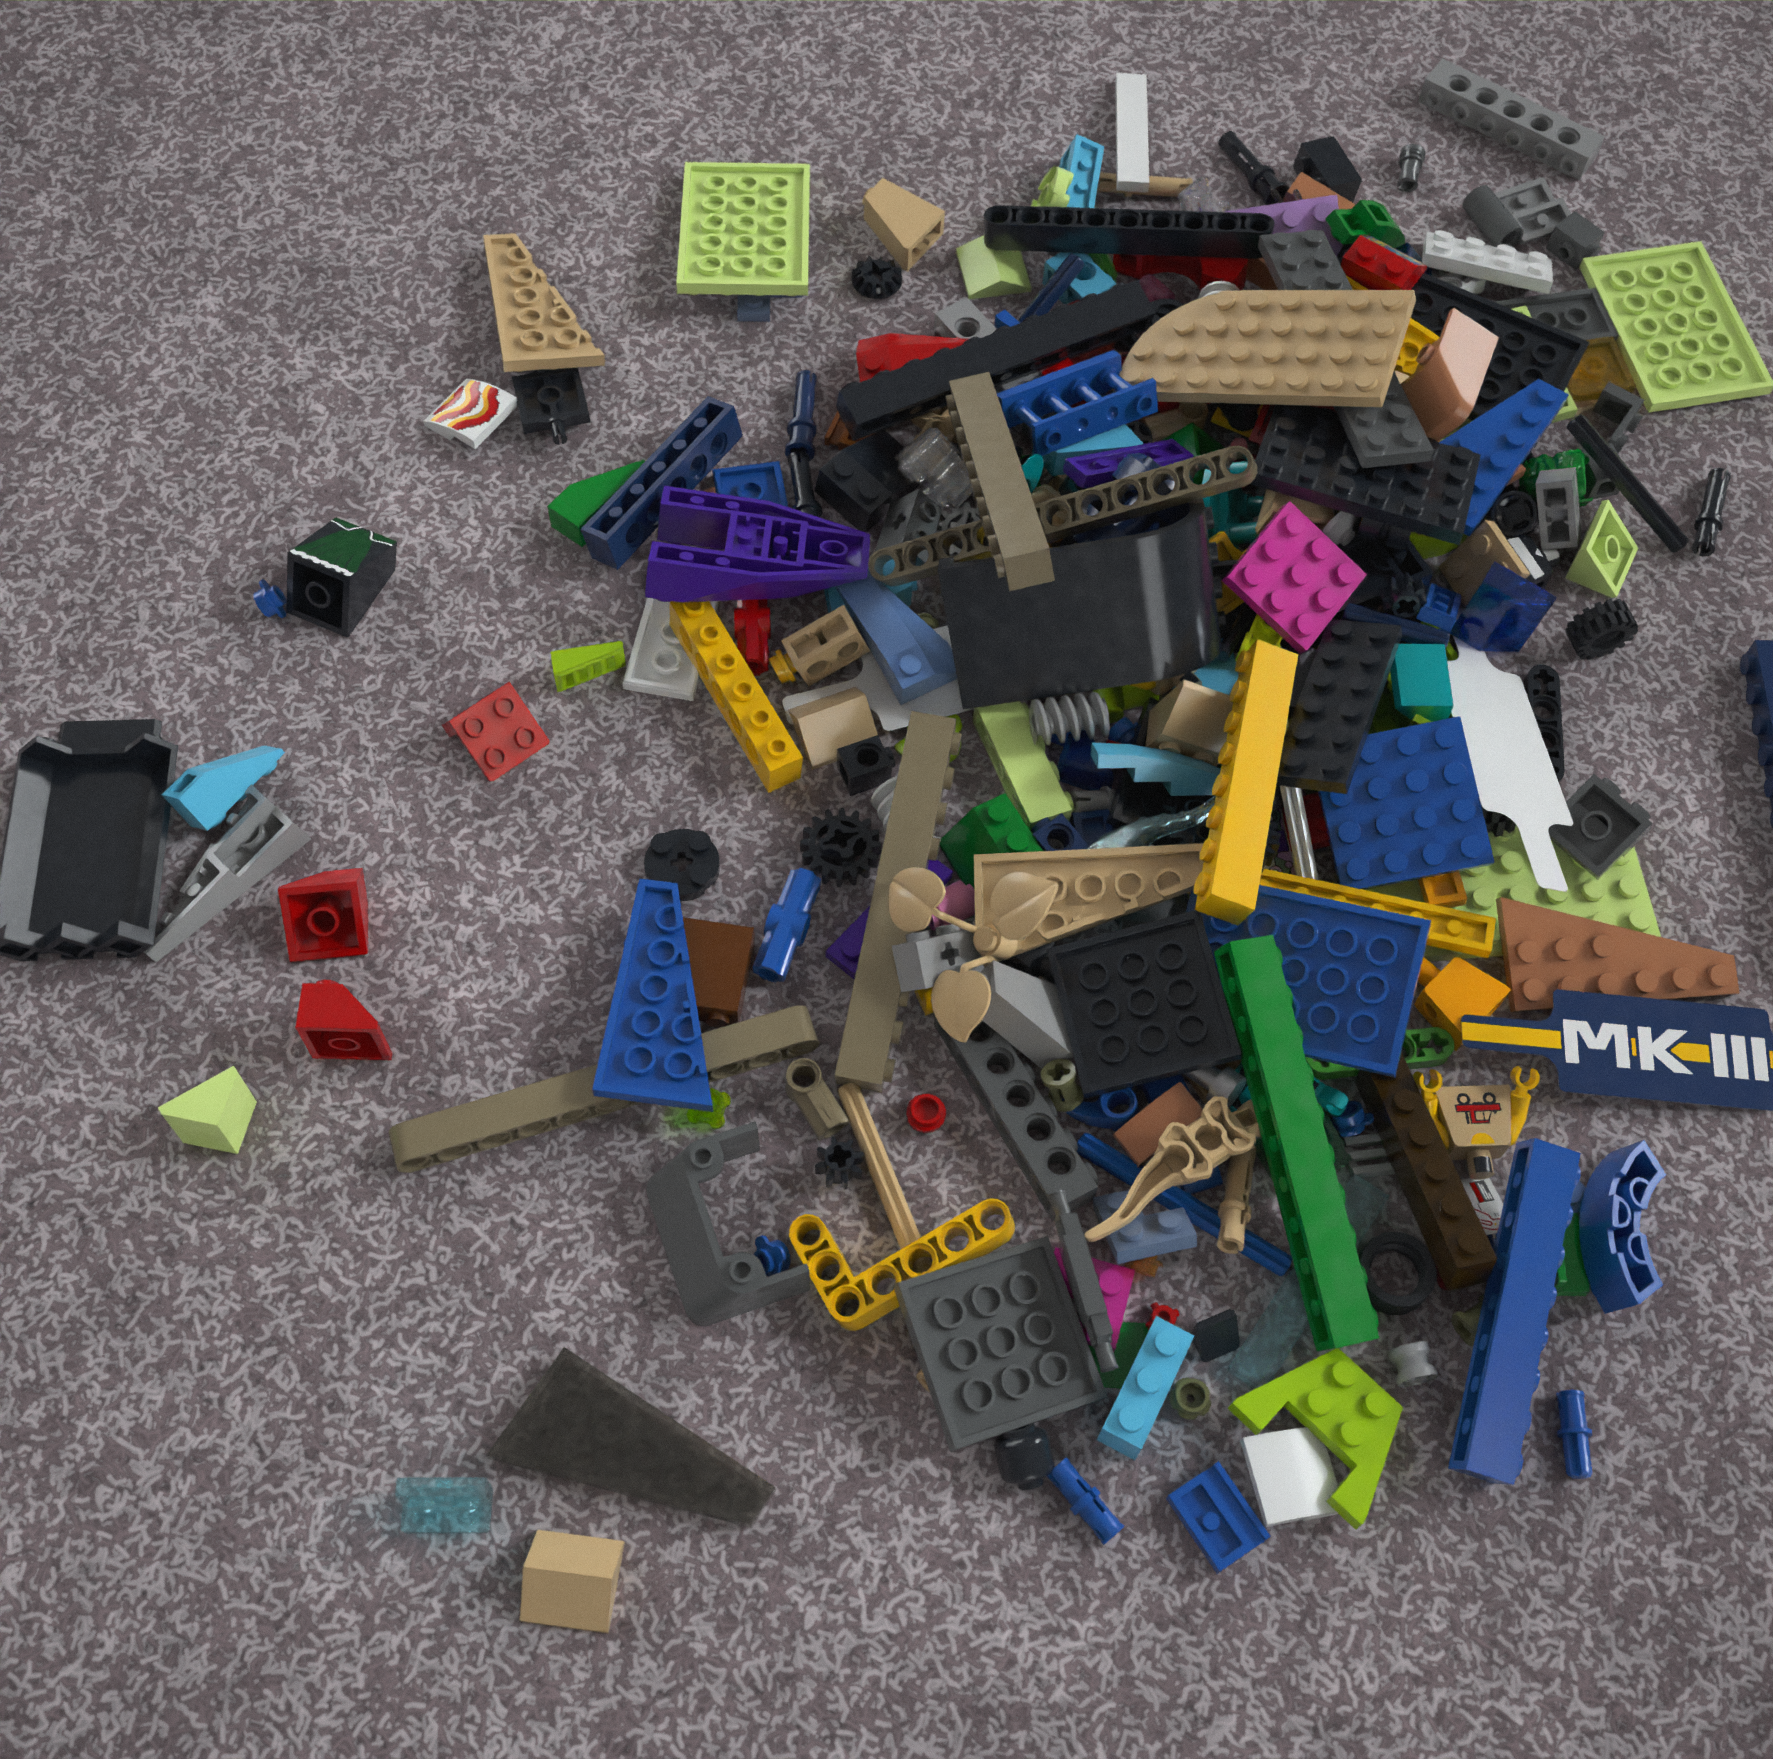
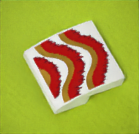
[423,379,518,449]

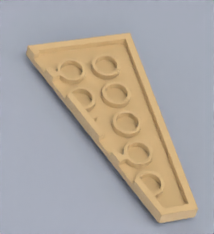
[483,233,605,372]
[974,843,1204,967]

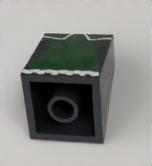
[286,517,397,638]

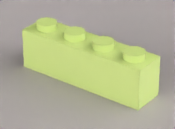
[973,701,1074,833]

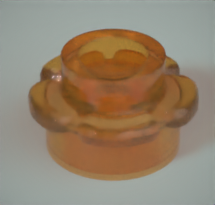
[1124,1255,1164,1278]

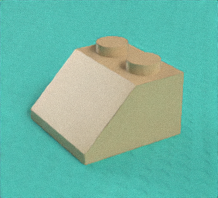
[1145,680,1233,767]

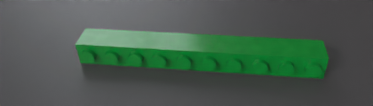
[1214,935,1380,1352]

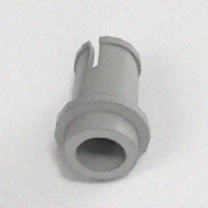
[1070,786,1116,813]

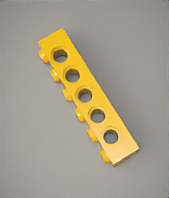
[670,601,803,793]

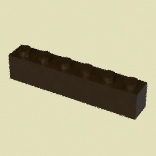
[1355,1052,1497,1291]

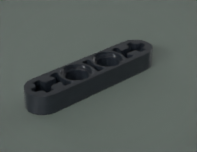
[1523,665,1565,783]

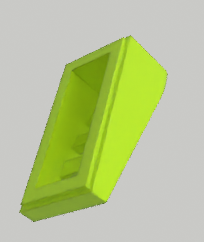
[550,641,626,692]

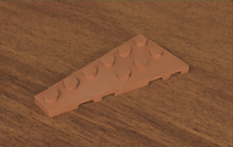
[1496,897,1740,1012]

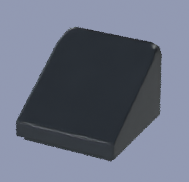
[1191,1309,1240,1362]

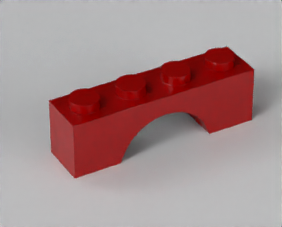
[1113,254,1248,293]

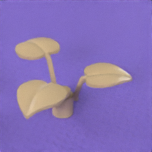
[889,867,1059,1043]

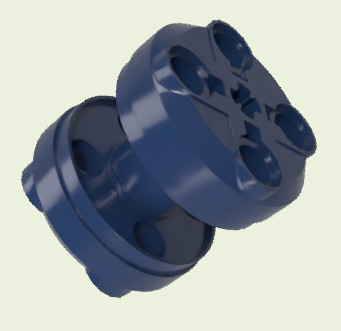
[1070,453,1190,544]

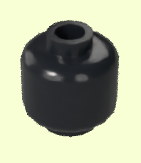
[994,1423,1054,1490]

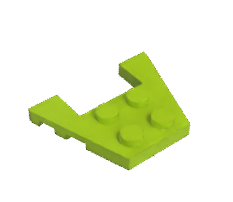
[1227,1348,1403,1530]

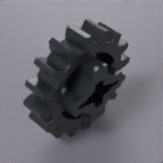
[800,808,881,887]

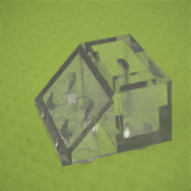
[894,428,973,509]

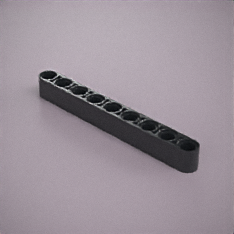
[984,205,1275,259]

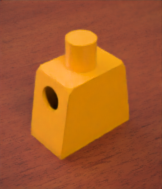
[1414,957,1511,1051]

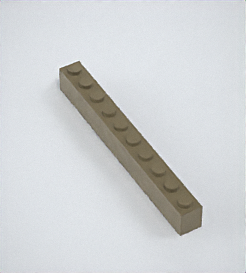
[945,372,1055,591]
[834,711,962,1092]

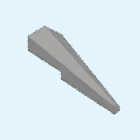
[144,784,311,962]

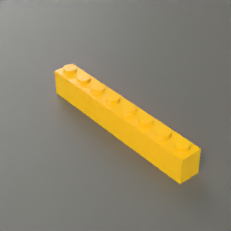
[1193,639,1298,926]

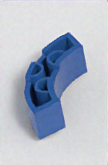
[1579,1140,1666,1314]

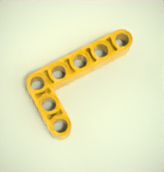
[789,1198,1015,1331]

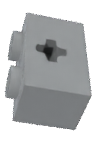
[1535,467,1582,550]
[892,924,984,992]

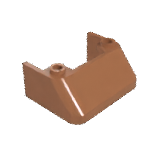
[1401,308,1499,441]

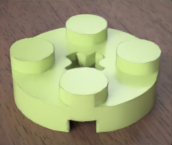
[1031,166,1074,207]

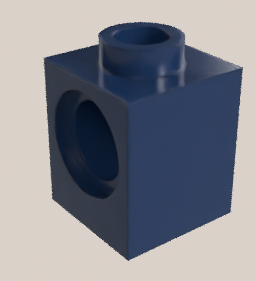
[1031,813,1090,851]

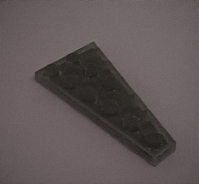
[486,1347,776,1528]

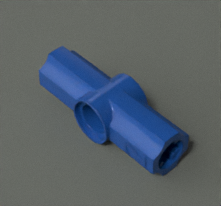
[753,868,821,983]

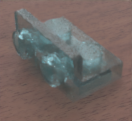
[395,1477,494,1534]

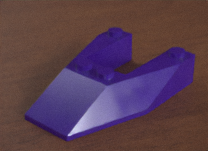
[645,486,871,602]

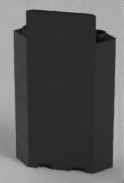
[0,719,178,961]

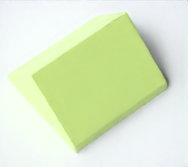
[1565,500,1638,598]
[158,1066,257,1154]

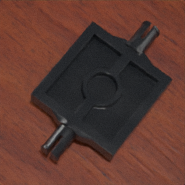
[512,367,591,445]

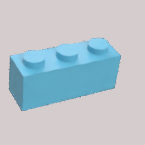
[1097,1316,1194,1460]

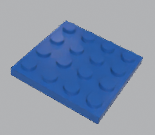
[1318,716,1495,890]

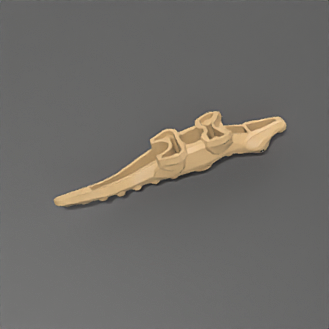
[1084,1096,1261,1242]

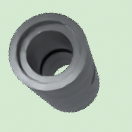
[1462,185,1524,247]

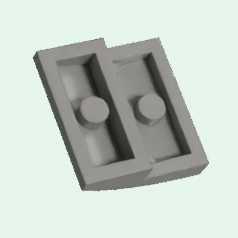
[1494,177,1571,245]

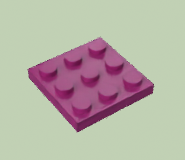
[1222,501,1367,654]

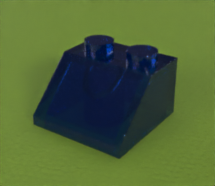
[1449,561,1557,652]

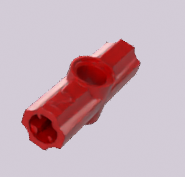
[734,599,771,676]

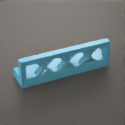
[1059,134,1104,208]

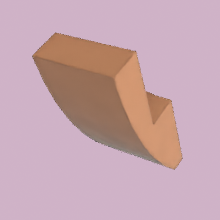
[1113,1082,1203,1167]

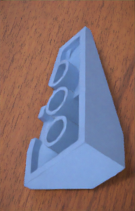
[835,571,957,705]

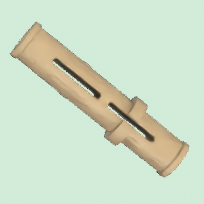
[1097,172,1193,199]
[1217,1145,1257,1254]

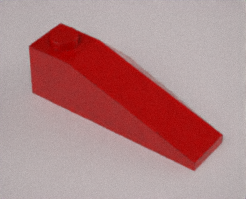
[856,333,968,382]

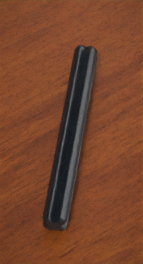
[1567,414,1689,553]

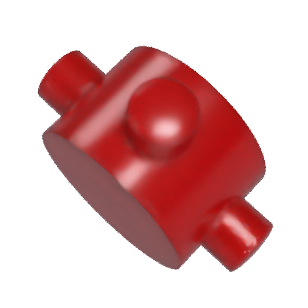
[1145,1302,1180,1330]

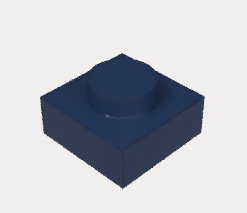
[1071,809,1116,849]

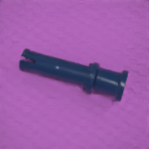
[785,370,817,462]

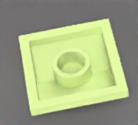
[956,235,1031,299]

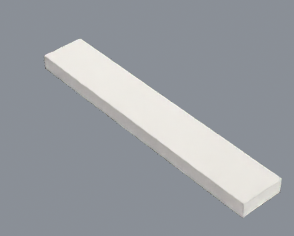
[1115,73,1149,193]

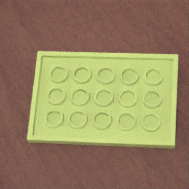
[676,162,810,296]
[1579,241,1773,413]

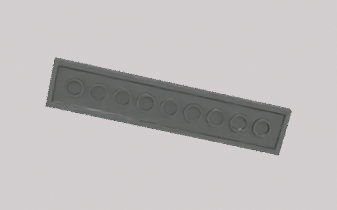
[1258,230,1434,468]

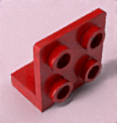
[441,681,550,782]

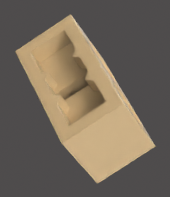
[781,605,870,687]

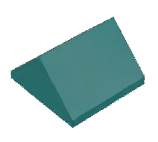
[1390,644,1454,722]

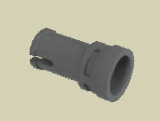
[1397,144,1425,192]

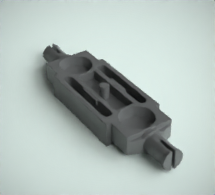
[1049,1190,1118,1372]

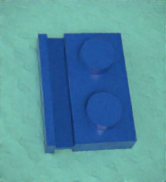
[1166,1461,1271,1574]

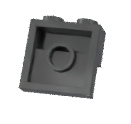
[1548,774,1653,880]

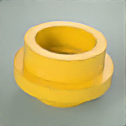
[769,649,798,684]

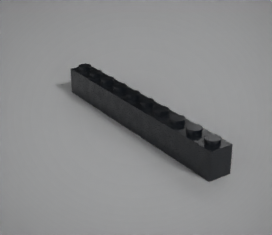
[836,280,1156,441]

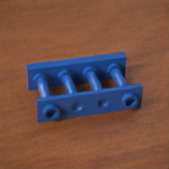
[997,350,1158,456]

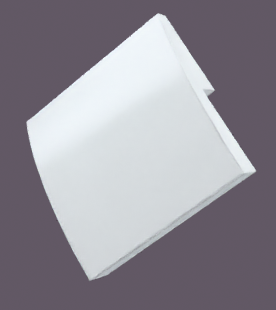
[1240,1427,1338,1527]

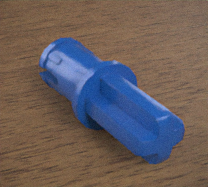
[1556,1390,1593,1479]

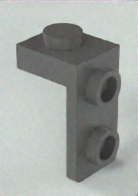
[1593,382,1644,454]

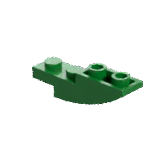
[1325,200,1405,249]

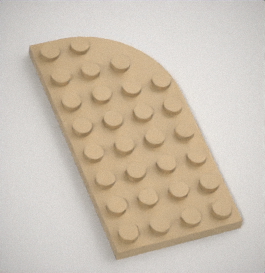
[1113,290,1416,407]

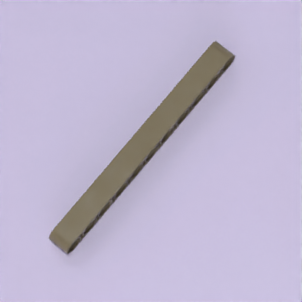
[868,445,1257,587]
[388,1005,820,1173]

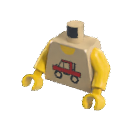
[1412,1066,1540,1180]

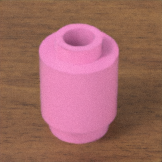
[928,880,975,931]

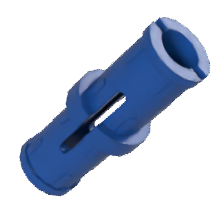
[1047,1457,1125,1545]

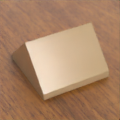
[788,687,878,769]
[520,1530,625,1634]

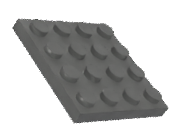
[893,1236,1107,1452]

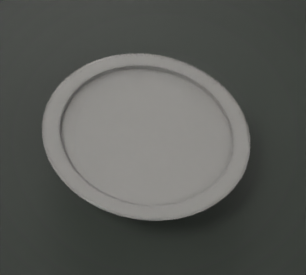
[1322,511,1362,546]

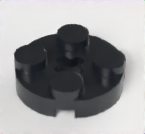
[644,829,720,901]

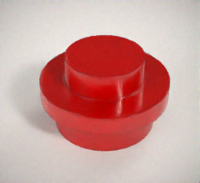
[906,1094,946,1133]

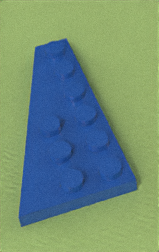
[1439,379,1569,537]
[592,878,713,1112]

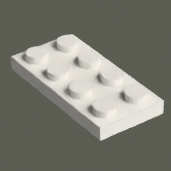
[1422,230,1553,294]

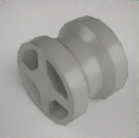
[1387,1341,1439,1388]

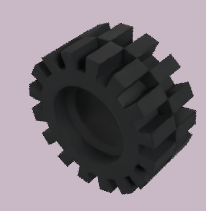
[1565,599,1639,660]

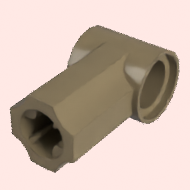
[785,1058,849,1141]

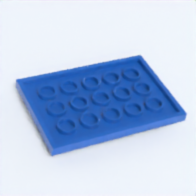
[1186,885,1431,1077]

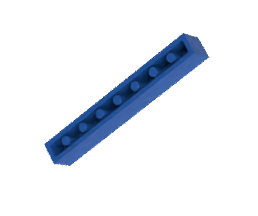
[1448,1138,1581,1485]

